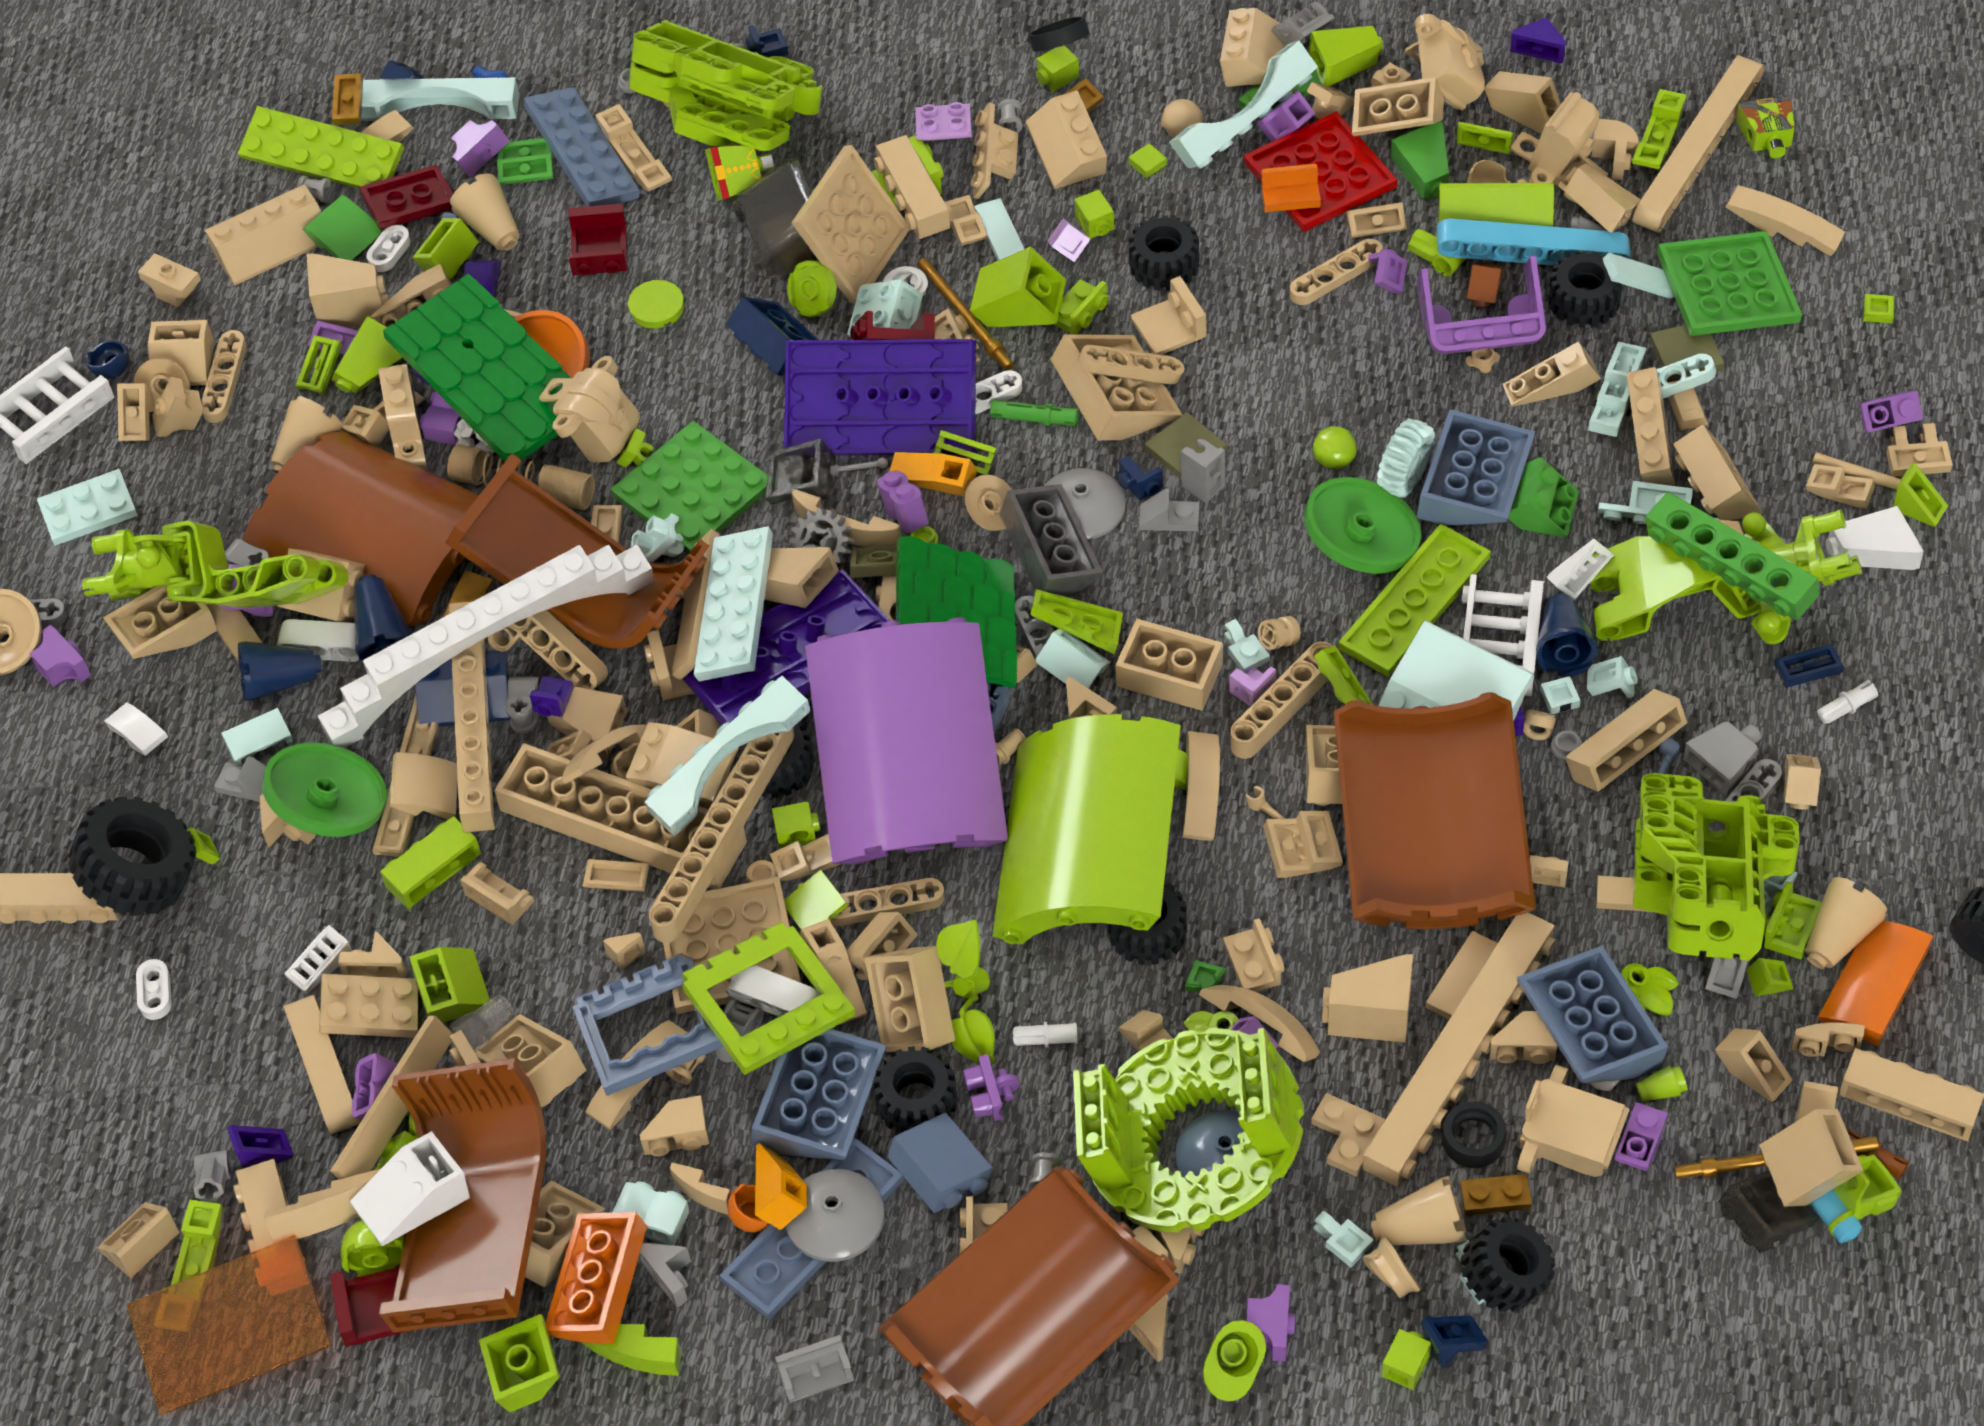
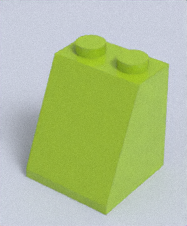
[970,246,1067,327]

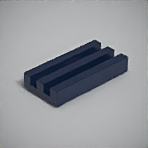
[1774,644,1844,688]

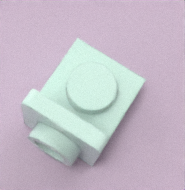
[1587,656,1637,698]

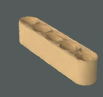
[1230,642,1332,759]
[283,994,361,1135]

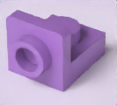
[1368,249,1408,293]

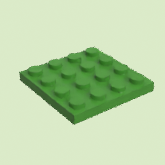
[1657,231,1802,336]
[610,421,775,554]

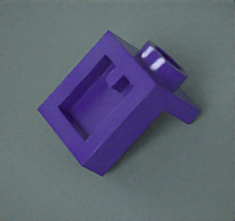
[530,676,574,717]

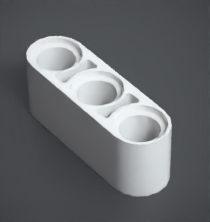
[276,619,359,662]
[726,965,820,1017]

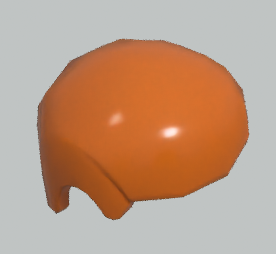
[727,1184,769,1233]

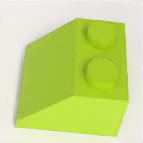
[479,1314,560,1413]

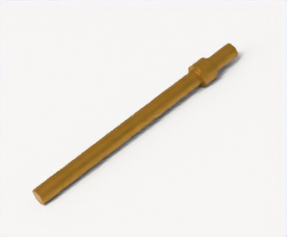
[918,258,1015,371]
[1674,1136,1879,1179]

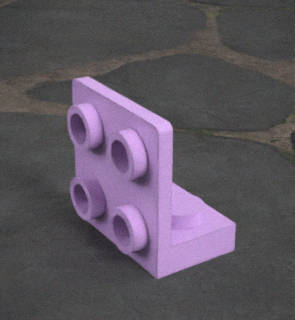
[915,102,972,141]

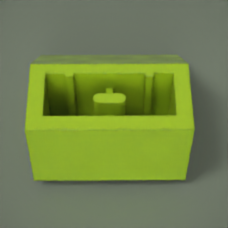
[409,947,492,1023]

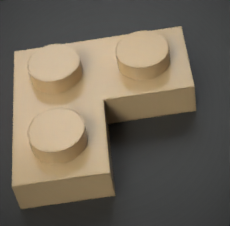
[1311,1093,1386,1177]

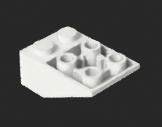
[350,1131,470,1246]

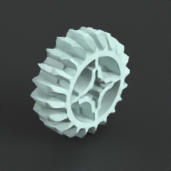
[1377,418,1435,498]

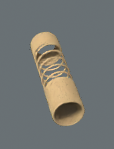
[447,444,595,511]

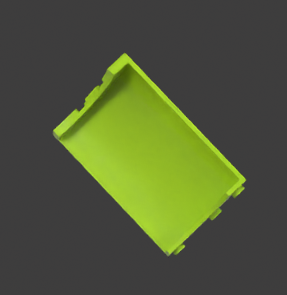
[992,714,1181,945]

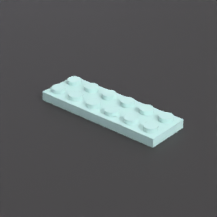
[694,526,773,681]

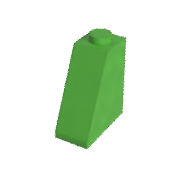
[1391,121,1449,201]

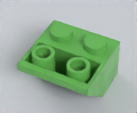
[1508,457,1579,538]

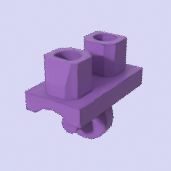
[963,1054,1020,1121]

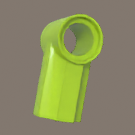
[1408,229,1467,277]

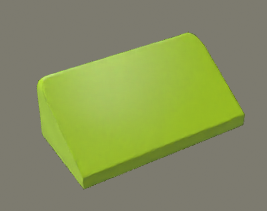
[1457,122,1515,154]

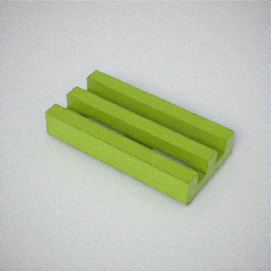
[295,335,343,395]
[934,430,997,475]

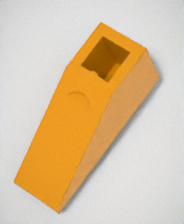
[889,452,978,497]
[755,1143,807,1230]

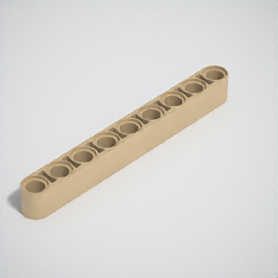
[1632,55,1764,233]
[649,728,795,943]

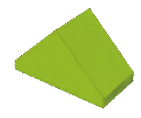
[1893,463,1948,527]

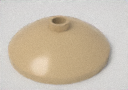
[0,589,42,675]

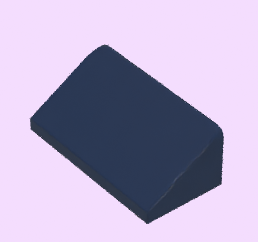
[380,60,424,79]

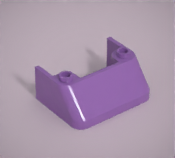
[1416,256,1546,354]

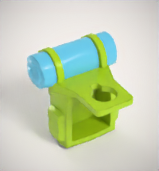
[1809,1154,1902,1244]

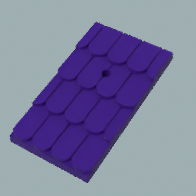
[784,339,976,456]
[683,569,891,725]

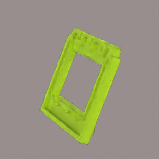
[682,922,855,1075]

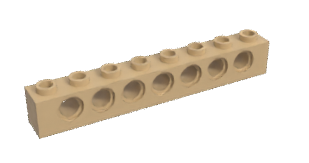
[449,602,495,833]

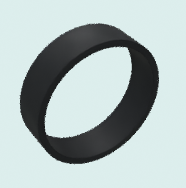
[1028,16,1089,52]

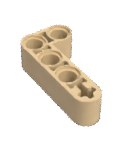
[488,610,608,690]

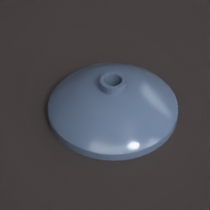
[1175,1110,1243,1177]

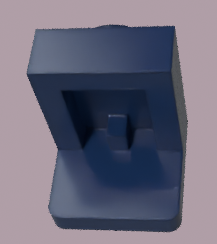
[745,25,789,58]
[1117,456,1163,500]

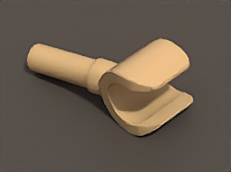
[1246,786,1285,819]

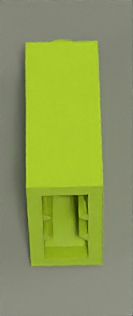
[1308,26,1383,86]
[331,316,405,393]

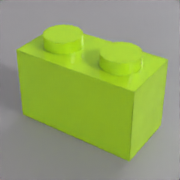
[412,218,479,280]

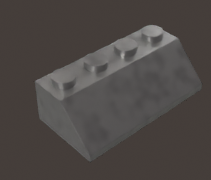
[1000,484,1103,598]

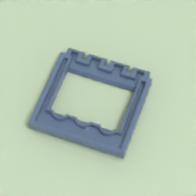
[572,953,724,1096]

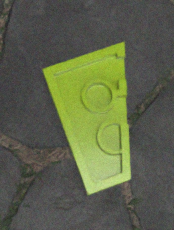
[1030,589,1123,655]

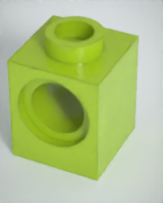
[1074,190,1115,239]
[772,801,820,849]
[1382,1329,1431,1390]

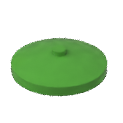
[1304,477,1421,574]
[262,743,387,837]

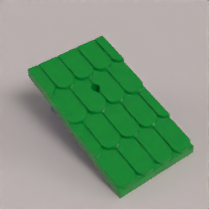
[383,273,571,462]
[896,536,1017,688]

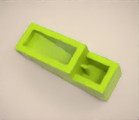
[581,1324,681,1376]

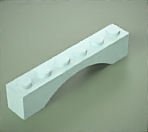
[1169,41,1318,169]
[361,77,519,121]
[645,676,811,837]

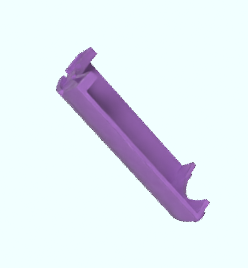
[805,618,1008,865]

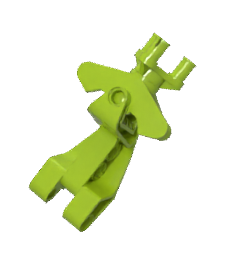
[1588,509,1862,645]
[82,521,349,609]

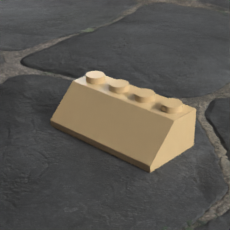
[205,184,321,286]

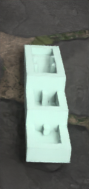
[1588,342,1646,437]

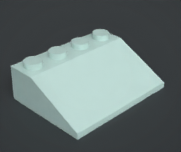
[1379,621,1534,721]

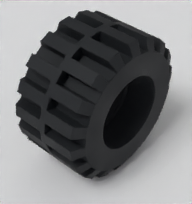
[1128,215,1199,291]
[1548,251,1622,328]
[735,722,814,798]
[1107,883,1187,965]
[1949,886,1984,964]
[873,1046,958,1134]
[1460,1217,1556,1312]

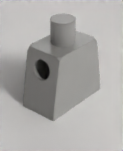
[1683,722,1761,796]

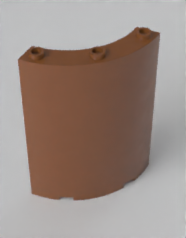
[243,430,479,626]
[1334,692,1536,929]
[877,1166,1180,1426]

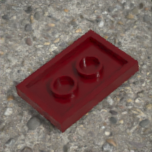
[359,165,453,230]

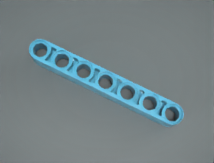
[1436,219,1631,265]

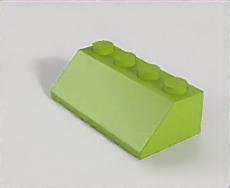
[1437,183,1554,227]

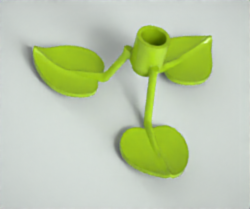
[936,920,995,1064]

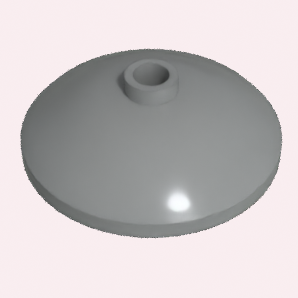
[1044,468,1126,540]
[785,1169,884,1262]

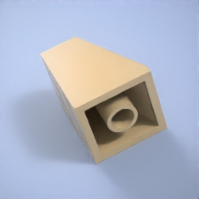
[307,253,390,328]
[1322,954,1413,1043]

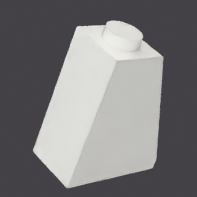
[1826,506,1924,570]

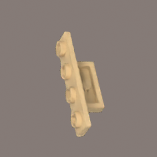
[971,102,1018,199]

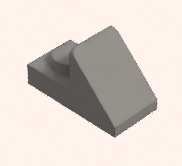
[1139,488,1199,531]
[214,756,266,802]
[1705,954,1749,999]
[639,1243,691,1308]

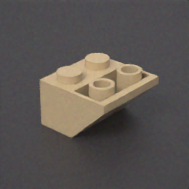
[148,320,215,387]

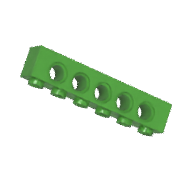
[1645,491,1820,621]

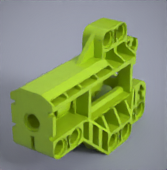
[629,20,822,151]
[1633,773,1800,961]

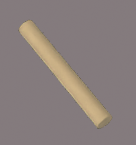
[1812,452,1901,490]

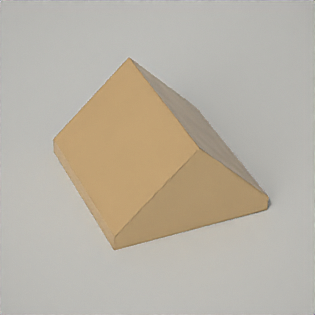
[97,1202,180,1278]

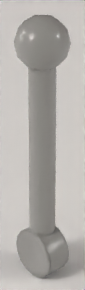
[828,458,888,476]

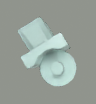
[631,513,684,562]

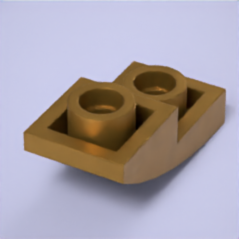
[443,570,494,617]

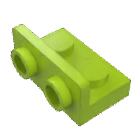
[1054,279,1109,335]

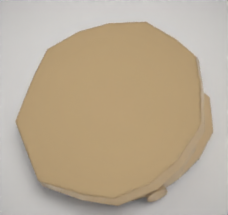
[1362,1236,1422,1298]

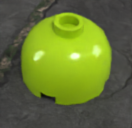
[340,1220,406,1277]

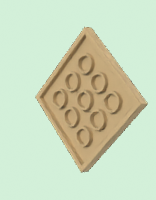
[792,145,910,304]
[660,877,801,1014]

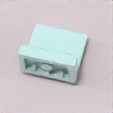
[847,279,923,336]

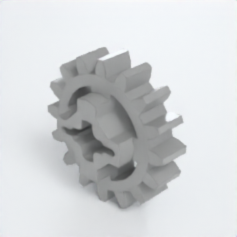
[789,508,854,564]

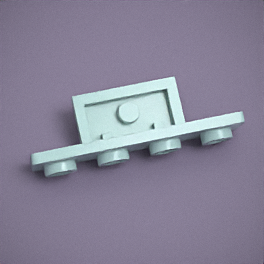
[1598,481,1719,529]

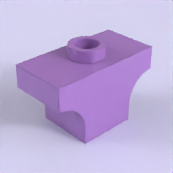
[1257,89,1315,142]
[451,120,510,178]
[29,625,91,687]
[1247,1284,1295,1362]

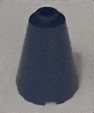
[354,574,412,660]
[1536,594,1598,676]
[238,641,322,701]

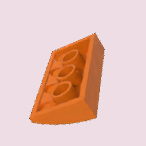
[1818,920,1933,1047]
[545,1212,647,1344]

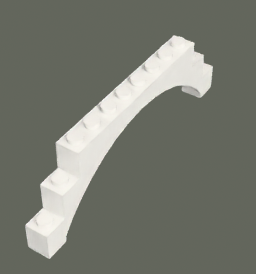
[318,545,654,748]

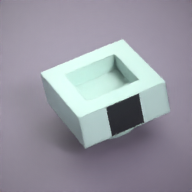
[1540,676,1581,714]

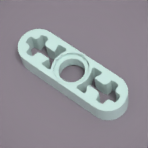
[1657,354,1716,399]

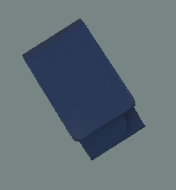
[1421,1315,1488,1368]

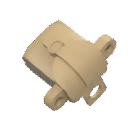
[1405,14,1485,111]
[1510,92,1600,185]
[539,356,641,465]
[1517,1065,1629,1177]

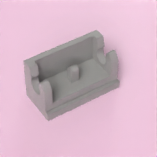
[1271,1,1335,46]
[1181,439,1225,503]
[775,1335,854,1403]

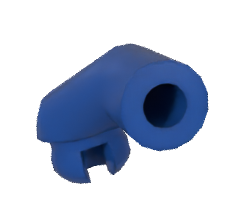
[472,66,510,78]

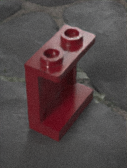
[568,204,628,276]
[850,311,935,340]
[329,1267,411,1347]

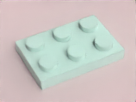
[37,469,138,546]

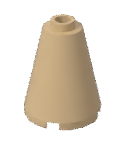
[450,173,520,251]
[270,396,343,474]
[1805,877,1887,969]
[1371,1176,1468,1245]

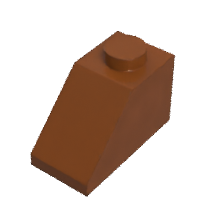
[1467,262,1506,307]

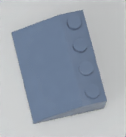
[1416,409,1536,526]
[1517,945,1668,1083]
[751,1029,887,1160]

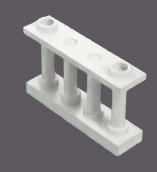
[0,346,115,464]
[1462,574,1544,696]

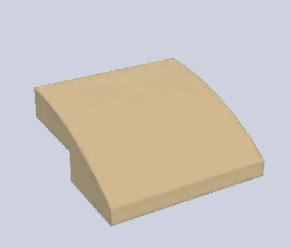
[390,752,458,820]
[1263,811,1343,878]

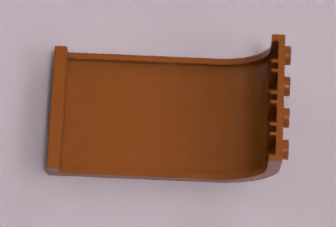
[445,454,710,649]
[379,1058,546,1333]

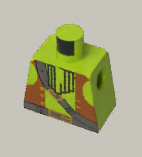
[1736,95,1794,159]

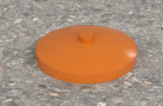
[514,310,590,378]

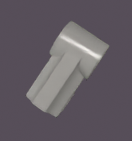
[193,1150,233,1203]

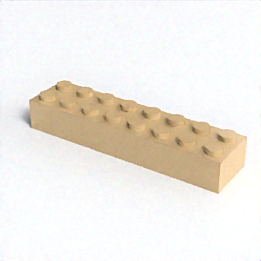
[494,743,747,890]

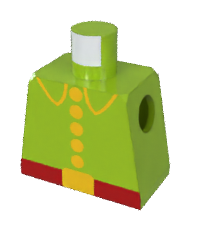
[705,145,774,201]

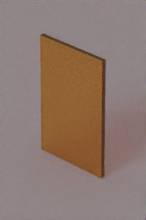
[127,1235,332,1416]

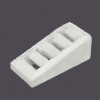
[1547,539,1614,600]
[284,925,352,994]

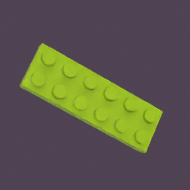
[238,106,405,189]
[1338,524,1491,678]

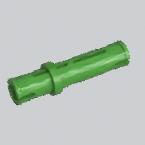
[990,399,1079,427]

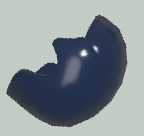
[85,340,129,379]

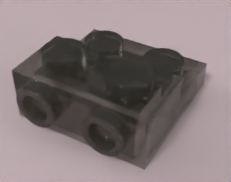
[766,439,836,505]
[1719,1170,1818,1253]

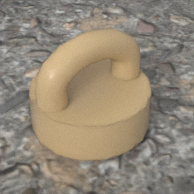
[1523,709,1556,740]

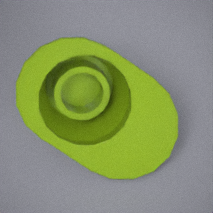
[1203,1320,1266,1402]

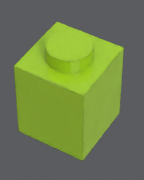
[1036,45,1080,92]

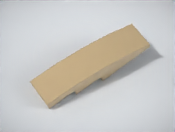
[1725,185,1845,256]
[264,1169,380,1246]

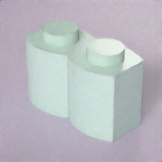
[612,1181,689,1246]

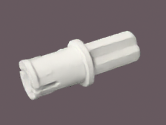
[1817,680,1878,724]
[1013,1022,1078,1048]

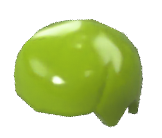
[1312,426,1357,470]

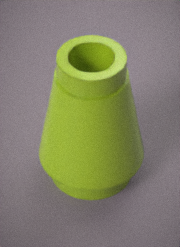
[1636,1065,1688,1102]

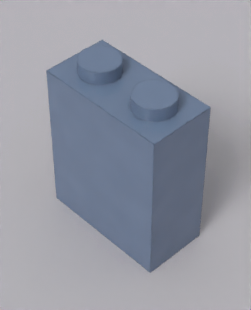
[888,1112,993,1213]

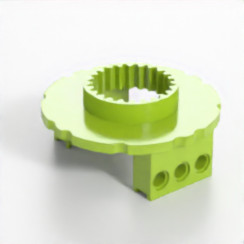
[1073,1028,1304,1233]

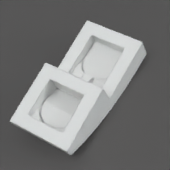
[104,702,168,756]

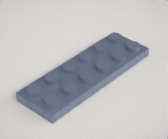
[523,87,640,207]
[719,1137,904,1320]

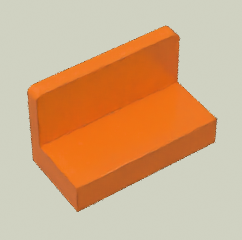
[1261,164,1321,213]

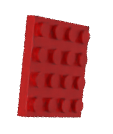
[1244,111,1398,232]

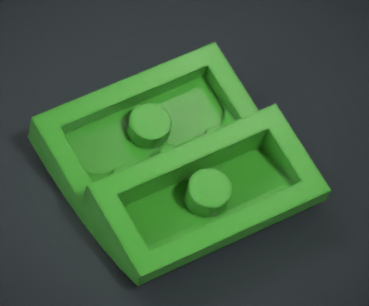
[497,138,554,185]
[303,194,384,260]

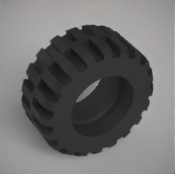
[68,796,196,916]

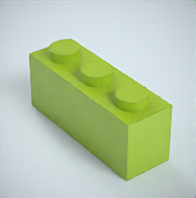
[380,816,481,909]

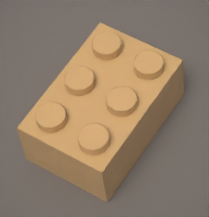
[1115,618,1223,711]

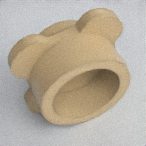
[1465,349,1500,374]

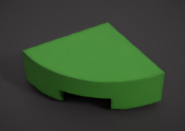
[1185,960,1226,992]

